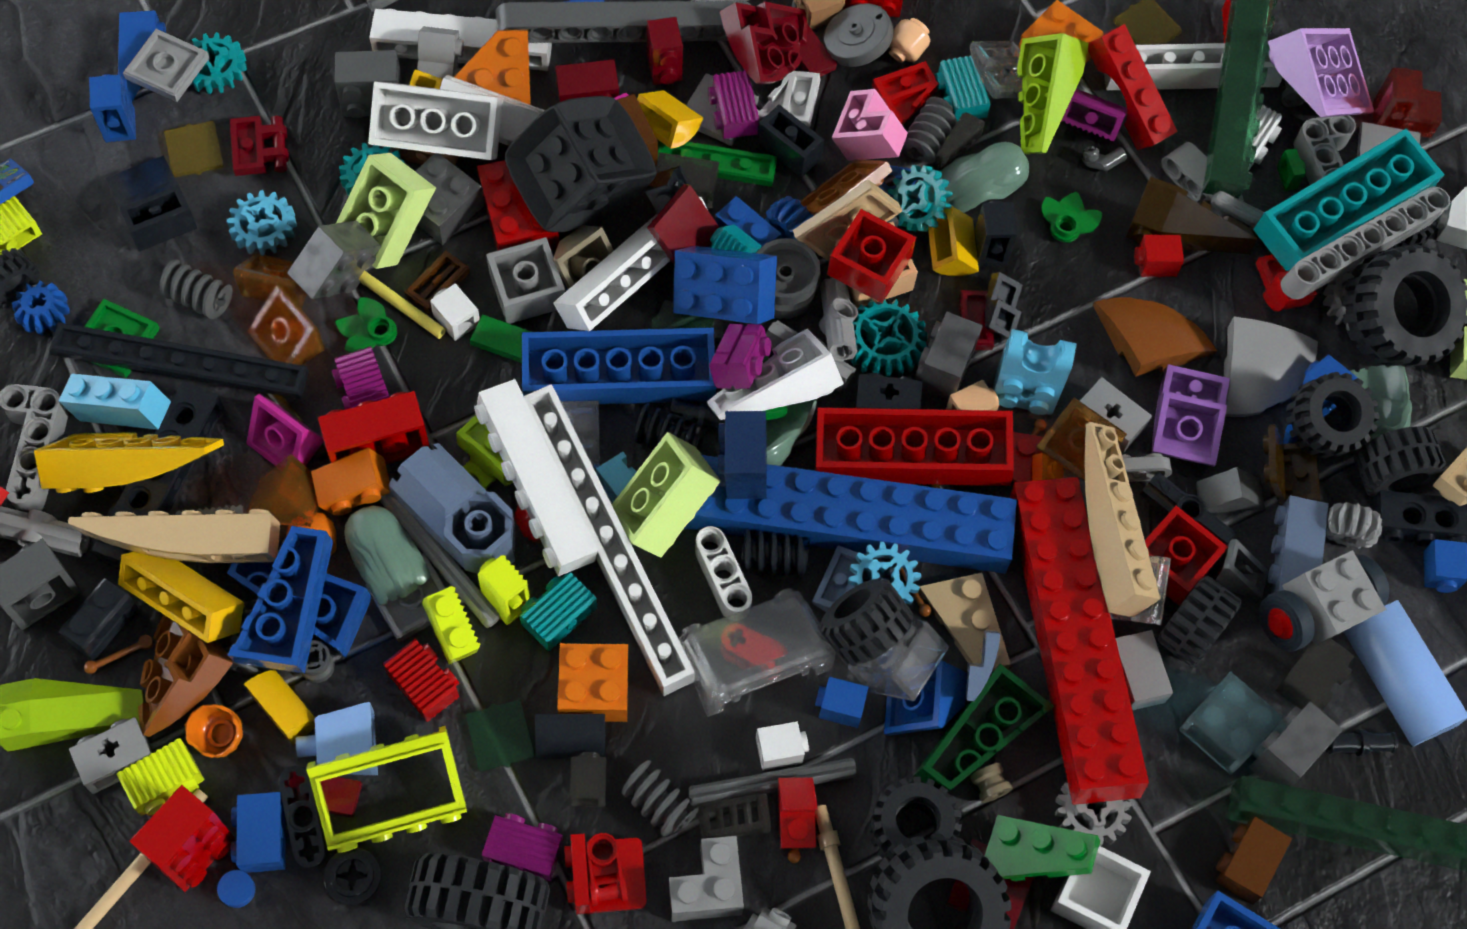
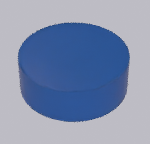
[217,870,255,908]

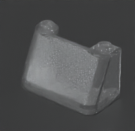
[679,589,836,717]

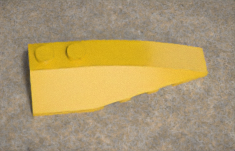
[34,433,224,493]

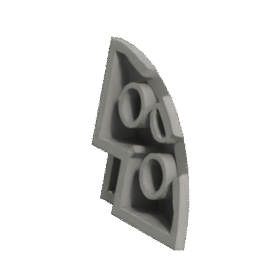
[1224,316,1318,417]

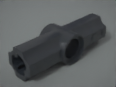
[1140,472,1236,545]

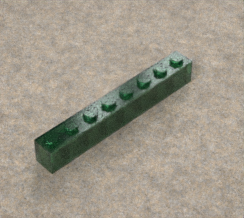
[1202,0,1278,199]
[1228,776,1467,872]

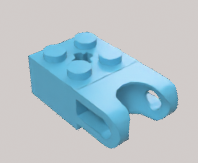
[993,329,1077,415]

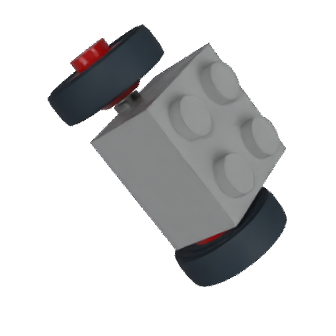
[1259,550,1389,651]

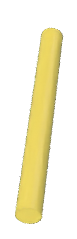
[359,270,446,339]

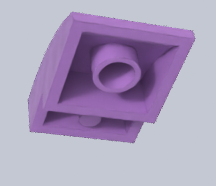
[1151,364,1230,467]

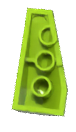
[1017,33,1089,154]
[0,678,145,752]

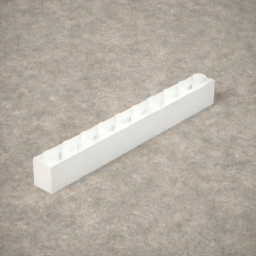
[524,384,695,696]

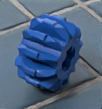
[765,196,813,241]
[12,280,70,336]

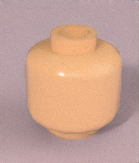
[889,18,930,63]

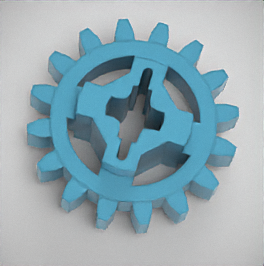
[227,190,297,256]
[848,542,921,605]

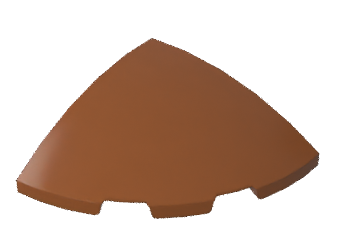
[1093,297,1217,377]
[138,615,233,737]

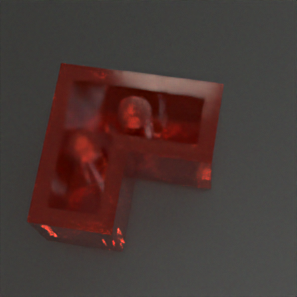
[1373,67,1442,138]

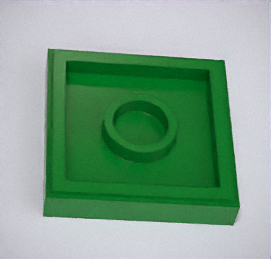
[84,299,160,378]

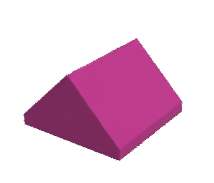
[246,394,324,479]

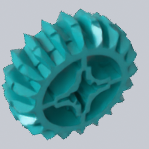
[852,299,928,377]

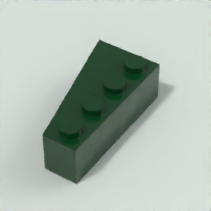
[913,664,1054,792]

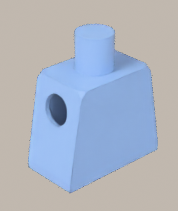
[296,702,378,775]

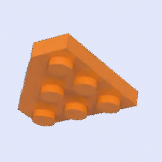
[454,29,531,105]

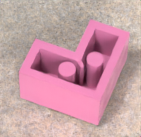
[832,89,908,161]

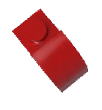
[1256,254,1317,312]

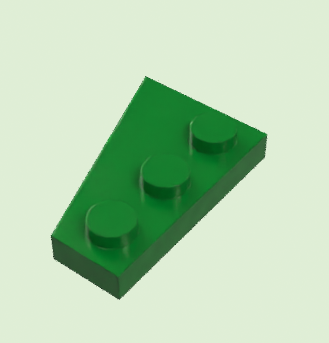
[985,815,1100,881]

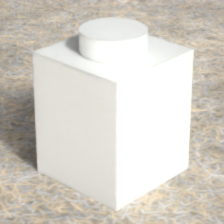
[430,283,480,341]
[756,721,809,771]

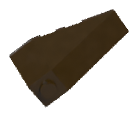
[1126,176,1258,254]

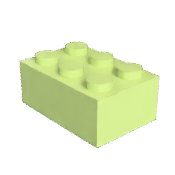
[336,153,436,269]
[612,432,721,558]

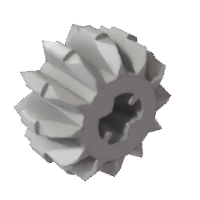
[1326,502,1382,549]

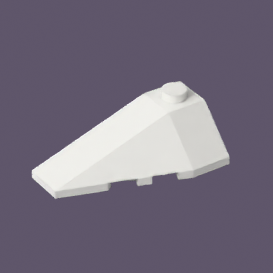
[707,329,844,420]

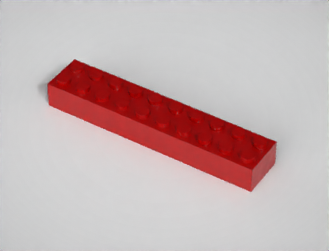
[1010,477,1149,805]

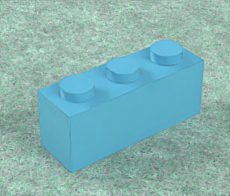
[59,374,171,430]

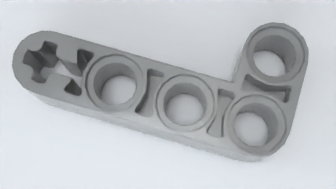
[1293,115,1356,185]
[0,384,69,513]

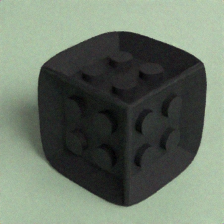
[505,96,657,232]

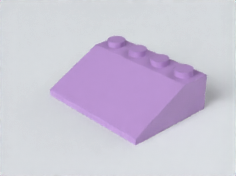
[1268,28,1374,118]

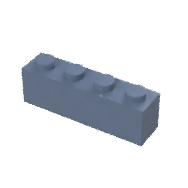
[1268,495,1329,596]

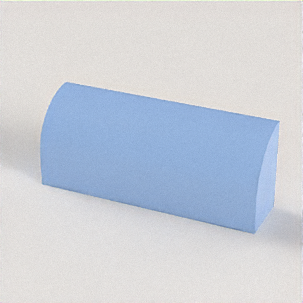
[1343,600,1467,747]

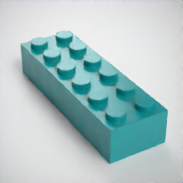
[1253,129,1445,271]

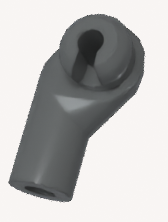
[1082,146,1127,171]

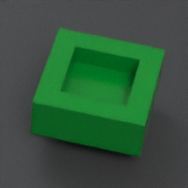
[1277,148,1306,191]

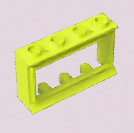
[306,726,467,853]

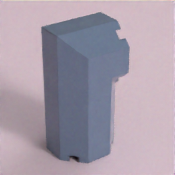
[388,443,515,574]

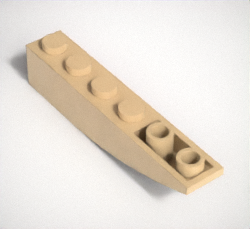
[1085,422,1160,617]
[68,509,280,563]

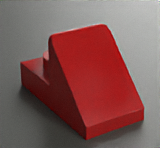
[778,777,818,849]

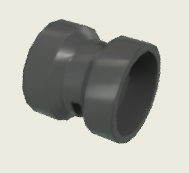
[301,640,335,683]

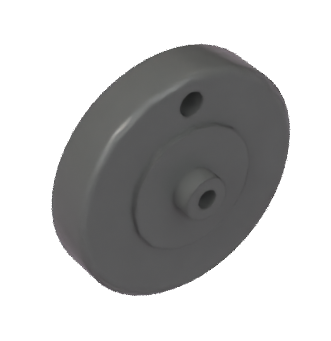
[823,3,894,67]

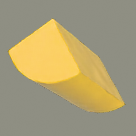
[637,90,703,149]
[928,206,979,276]
[244,670,315,745]

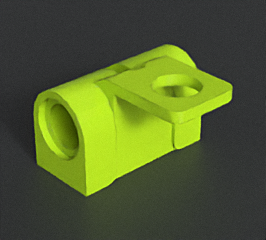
[456,415,513,489]

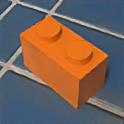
[311,448,391,516]

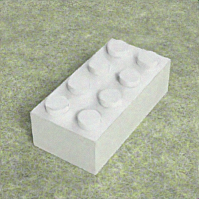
[368,81,503,160]

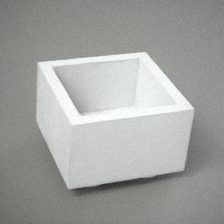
[1050,846,1151,929]

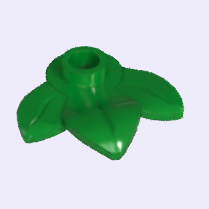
[1041,192,1102,243]
[335,297,397,353]

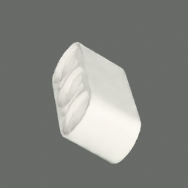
[695,526,752,623]

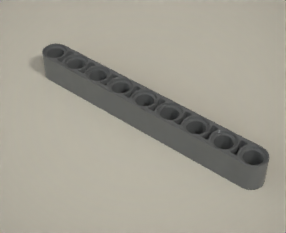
[495,1,751,43]

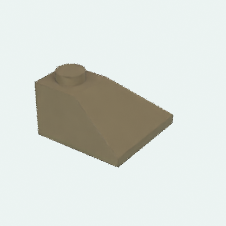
[553,225,614,289]

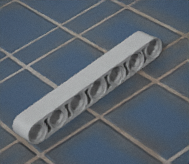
[1281,186,1450,299]

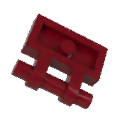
[230,116,289,176]

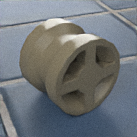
[970,763,1013,803]

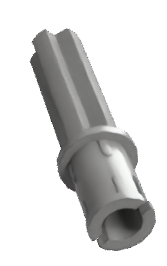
[1211,191,1264,227]

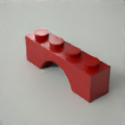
[1088,24,1178,150]

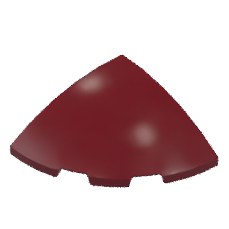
[720,1,808,84]

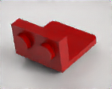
[564,833,647,915]

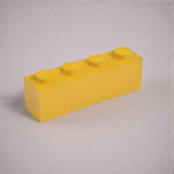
[118,551,244,643]

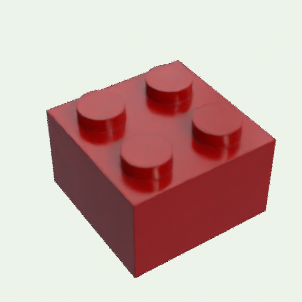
[827,209,917,303]
[1145,505,1228,606]

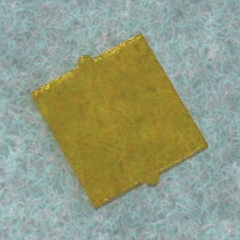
[1113,0,1182,45]
[164,121,224,178]

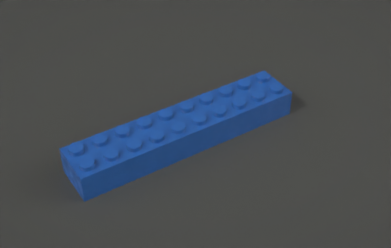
[684,455,1017,574]

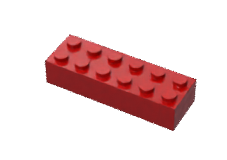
[816,408,1014,486]

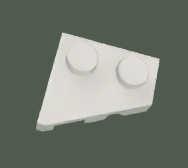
[757,71,821,128]

